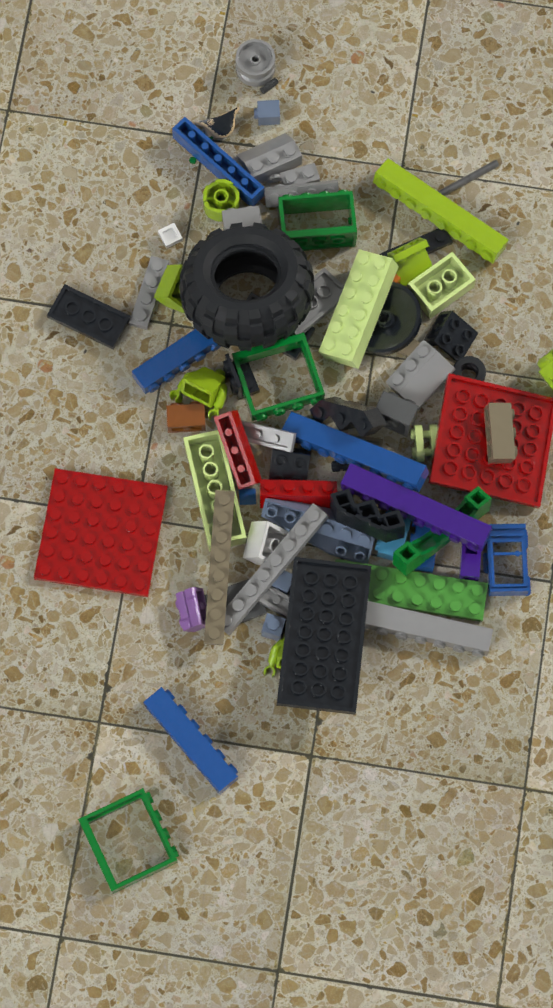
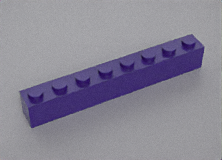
[341,463,492,551]

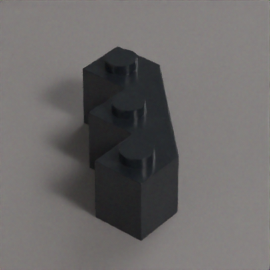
[309,396,387,437]
[330,489,406,543]

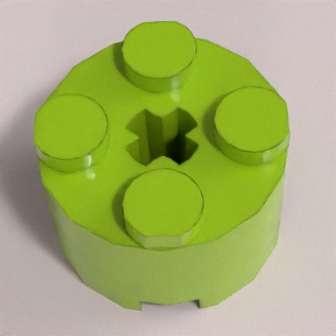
[203,179,240,222]

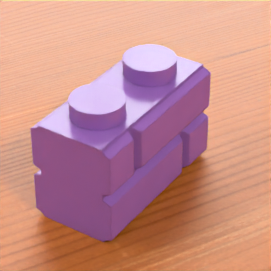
[175,587,207,632]

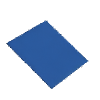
[239,488,256,505]

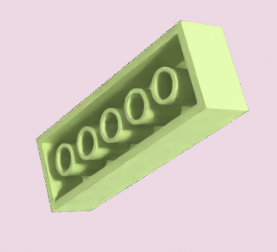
[318,249,399,369]
[183,430,247,552]

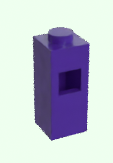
[459,542,481,581]

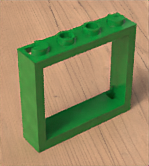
[232,332,325,422]
[78,788,179,894]

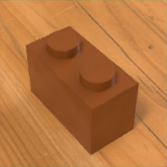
[166,402,206,433]

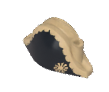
[194,107,240,139]

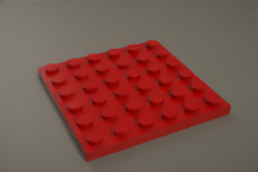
[428,373,553,508]
[34,468,168,597]

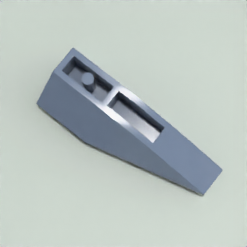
[261,498,376,564]

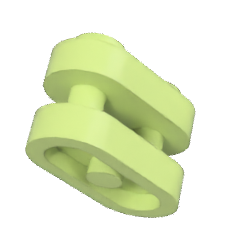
[410,424,438,462]

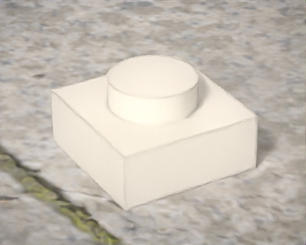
[158,223,183,249]

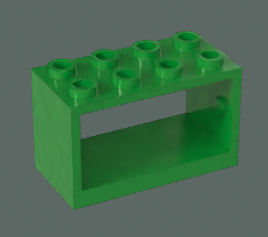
[278,190,357,251]

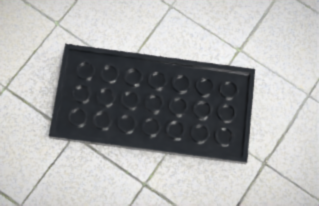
[276,557,372,715]

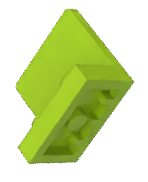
[387,237,433,286]

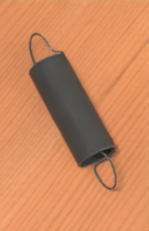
[257,77,282,95]

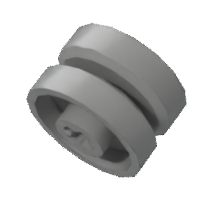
[235,39,275,87]

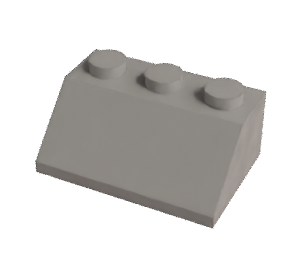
[236,133,302,183]
[386,340,456,410]

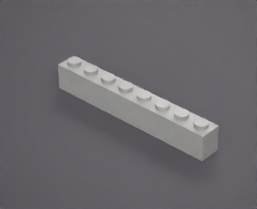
[365,601,493,657]

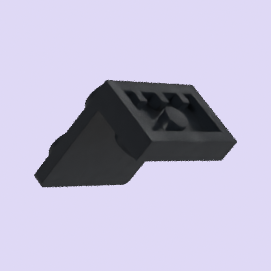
[424,311,478,361]
[223,353,260,400]
[268,448,312,480]

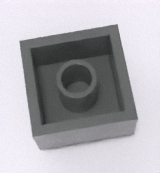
[376,391,419,437]

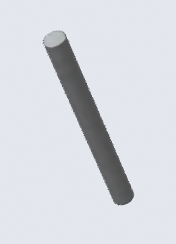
[438,160,499,196]

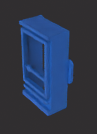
[483,523,531,596]

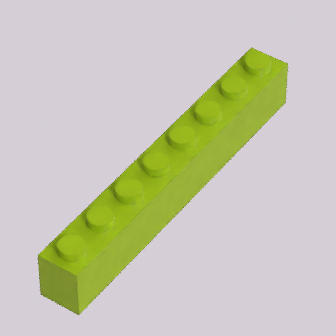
[373,158,509,264]

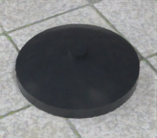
[366,282,422,355]

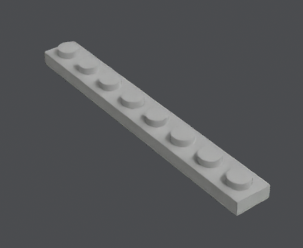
[224,503,329,636]

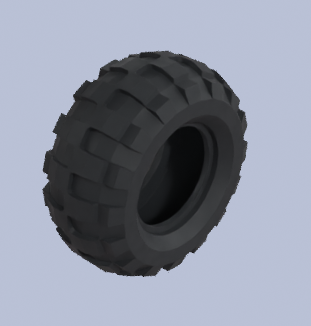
[179,222,314,351]

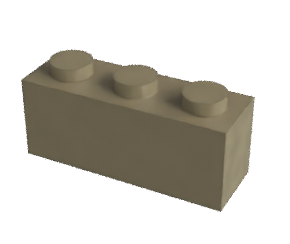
[484,403,518,464]

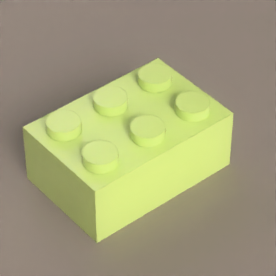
[408,252,476,319]

